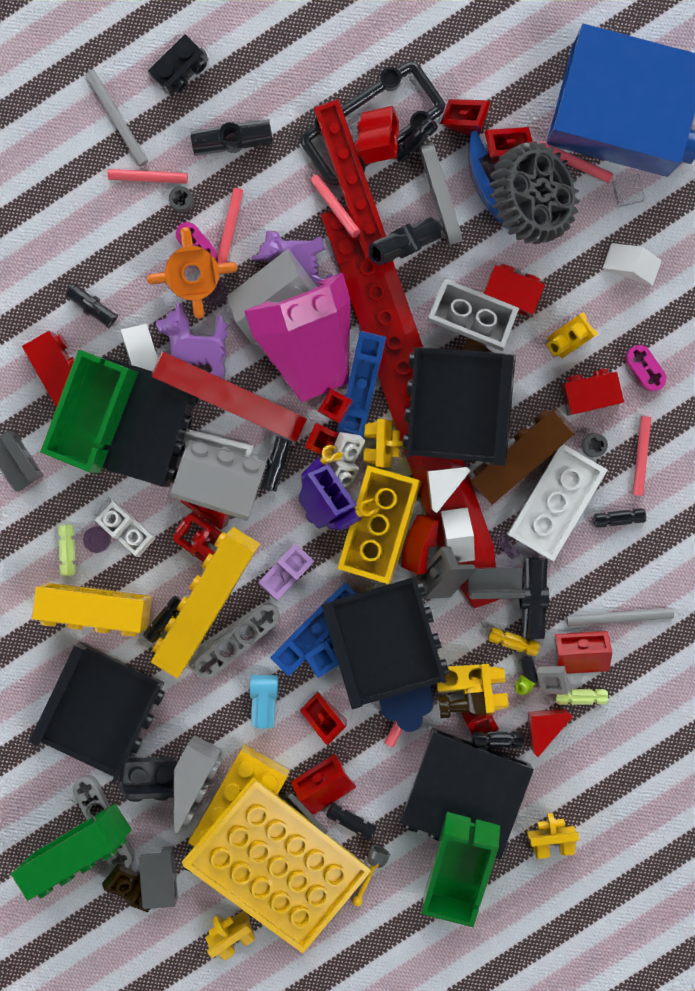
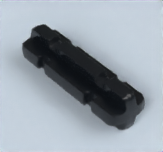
[396,117,438,162]
[593,508,647,528]
[143,596,181,643]
[472,731,524,747]
[326,803,377,840]

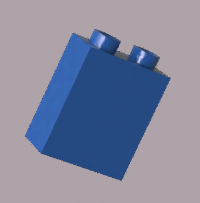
[546,23,695,177]

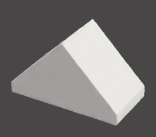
[602,243,662,286]
[427,467,470,513]
[441,508,475,563]

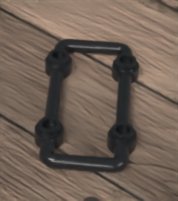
[301,61,445,186]

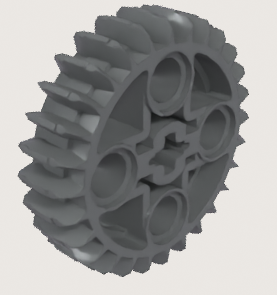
[489,141,580,244]

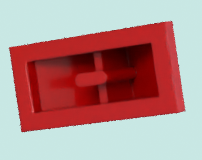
[440,99,491,136]
[484,127,533,164]
[305,423,339,455]
[300,692,347,746]
[528,709,573,757]

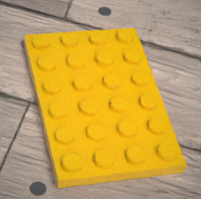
[182,777,372,954]

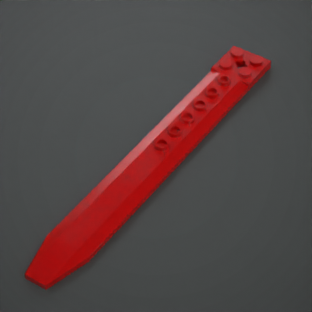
[321,205,499,609]

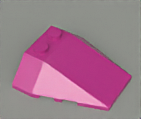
[244,273,350,402]

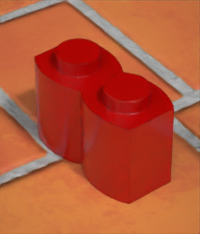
[355,106,399,164]

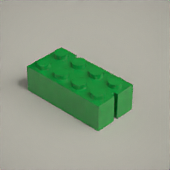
[40,350,138,473]
[10,803,132,901]
[421,812,500,928]

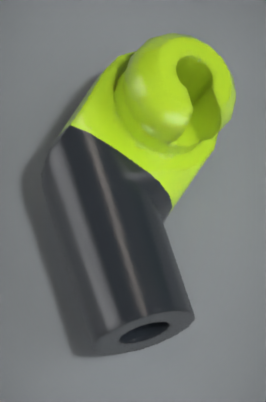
[514,655,538,695]

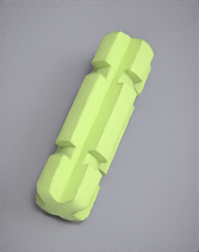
[58,524,76,576]
[555,689,608,705]

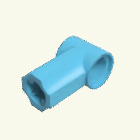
[250,674,278,729]

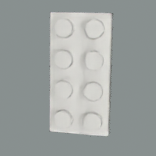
[507,444,607,561]

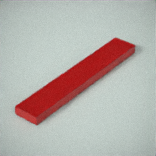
[313,99,386,261]
[151,351,307,442]

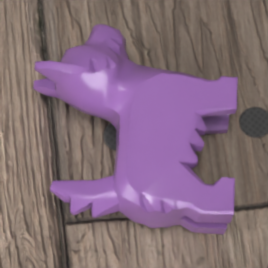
[251,231,333,287]
[156,302,229,380]

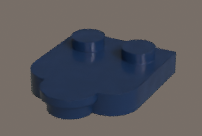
[380,685,435,732]

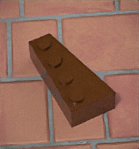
[471,406,575,505]

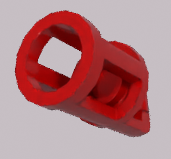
[173,512,222,563]

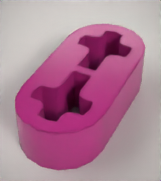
[176,222,217,260]
[625,345,666,392]

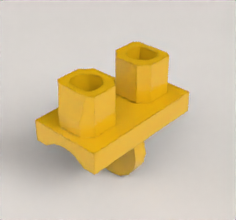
[546,312,598,359]
[364,419,403,468]
[527,812,579,859]
[206,910,255,961]

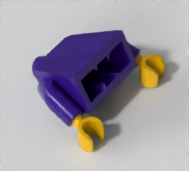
[298,445,380,530]

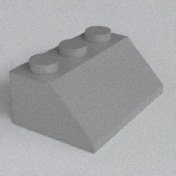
[226,248,317,344]
[427,278,519,351]
[170,440,266,521]

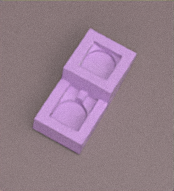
[257,543,314,601]

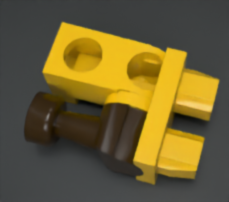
[437,664,509,718]

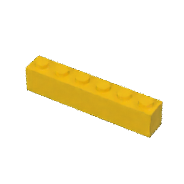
[151,527,260,679]

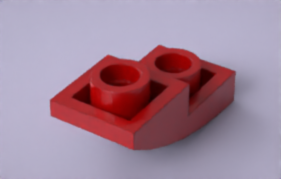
[401,514,439,574]

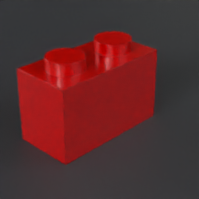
[483,264,545,318]
[560,368,624,416]

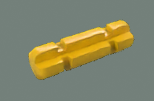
[488,627,540,656]

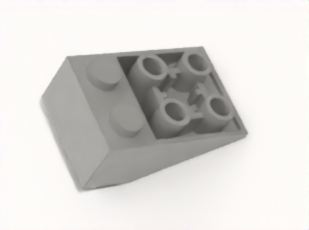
[174,735,223,833]

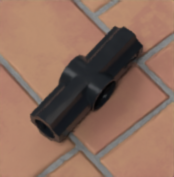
[190,119,273,156]
[368,217,442,266]
[519,558,549,639]

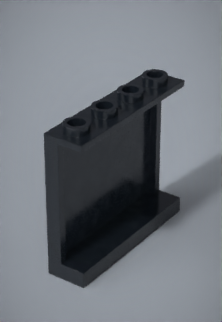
[403,347,516,466]
[102,356,199,487]
[321,577,450,710]
[29,642,166,783]
[399,728,534,860]

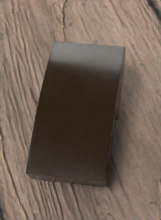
[102,864,150,913]

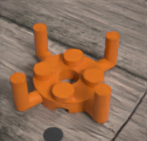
[146,227,238,319]

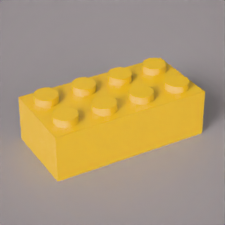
[337,465,422,584]
[32,583,153,637]
[188,744,289,847]

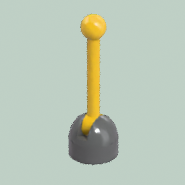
[352,845,391,907]

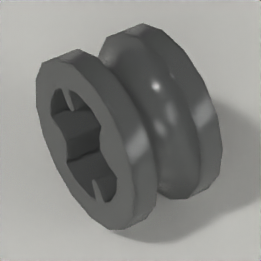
[169,186,194,213]
[582,433,608,457]

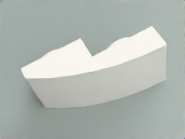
[121,324,158,371]
[329,432,365,491]
[95,501,156,557]

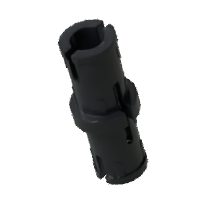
[65,283,118,328]
[260,436,292,492]

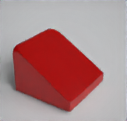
[318,389,353,424]
[461,712,499,735]

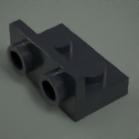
[148,34,209,97]
[119,757,177,802]

